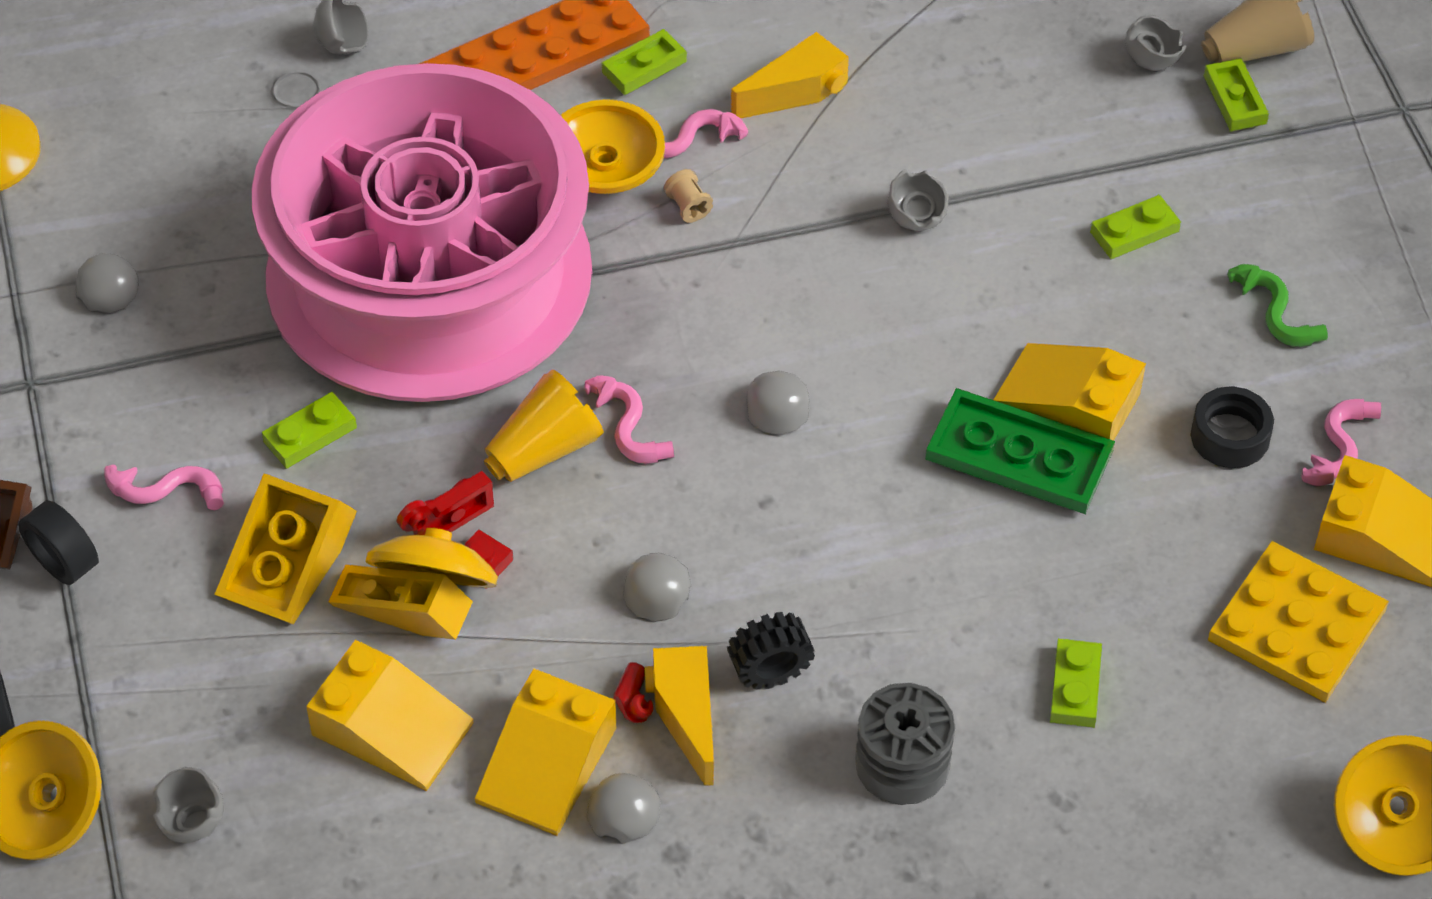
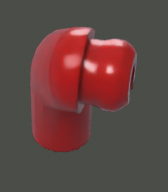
[613,662,654,723]

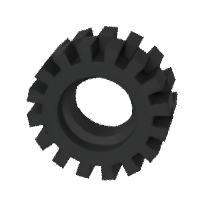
[727,612,815,690]

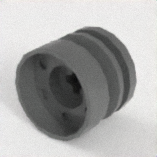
[855,683,955,805]

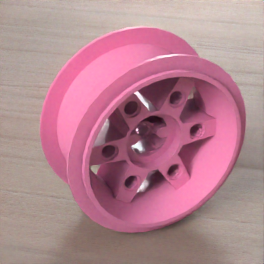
[252,63,592,402]

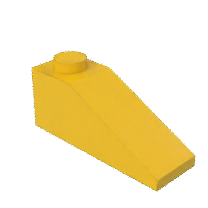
[731,32,849,119]
[328,564,473,640]
[645,646,714,786]

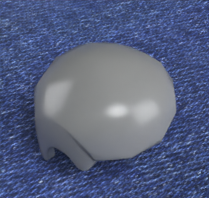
[313,0,368,55]
[1125,15,1187,71]
[887,170,949,231]
[75,253,139,313]
[747,370,810,435]
[623,553,692,621]
[153,767,224,843]
[587,773,661,844]

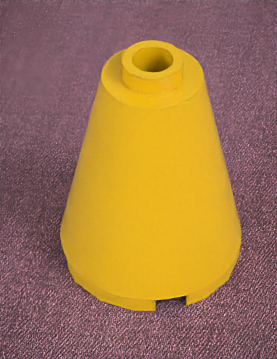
[483,369,604,482]

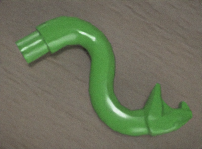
[1227,264,1328,347]

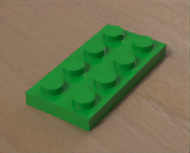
[925,388,1115,515]

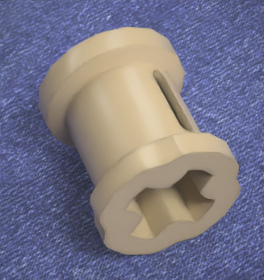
[664,169,713,223]

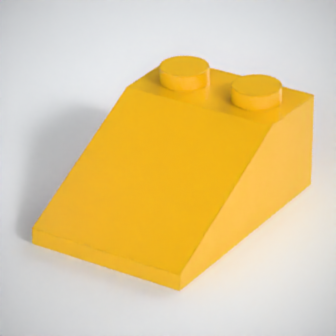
[993,343,1146,441]
[1314,455,1432,587]
[214,473,357,624]
[306,639,474,791]
[475,668,616,836]

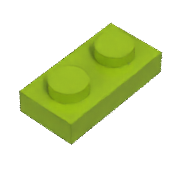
[602,29,687,95]
[1203,58,1269,131]
[1090,194,1181,260]
[262,392,357,469]
[1050,638,1102,728]

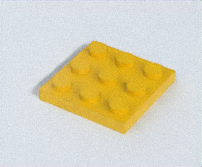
[1208,541,1389,703]

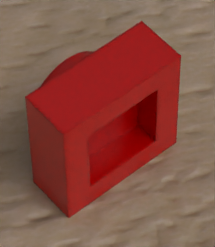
[464,529,513,589]

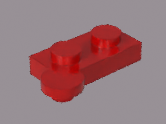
[396,471,494,536]

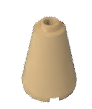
[1201,0,1314,63]

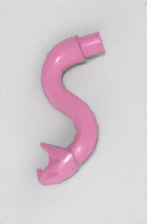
[664,109,748,158]
[584,375,674,464]
[1302,399,1381,486]
[104,465,224,510]

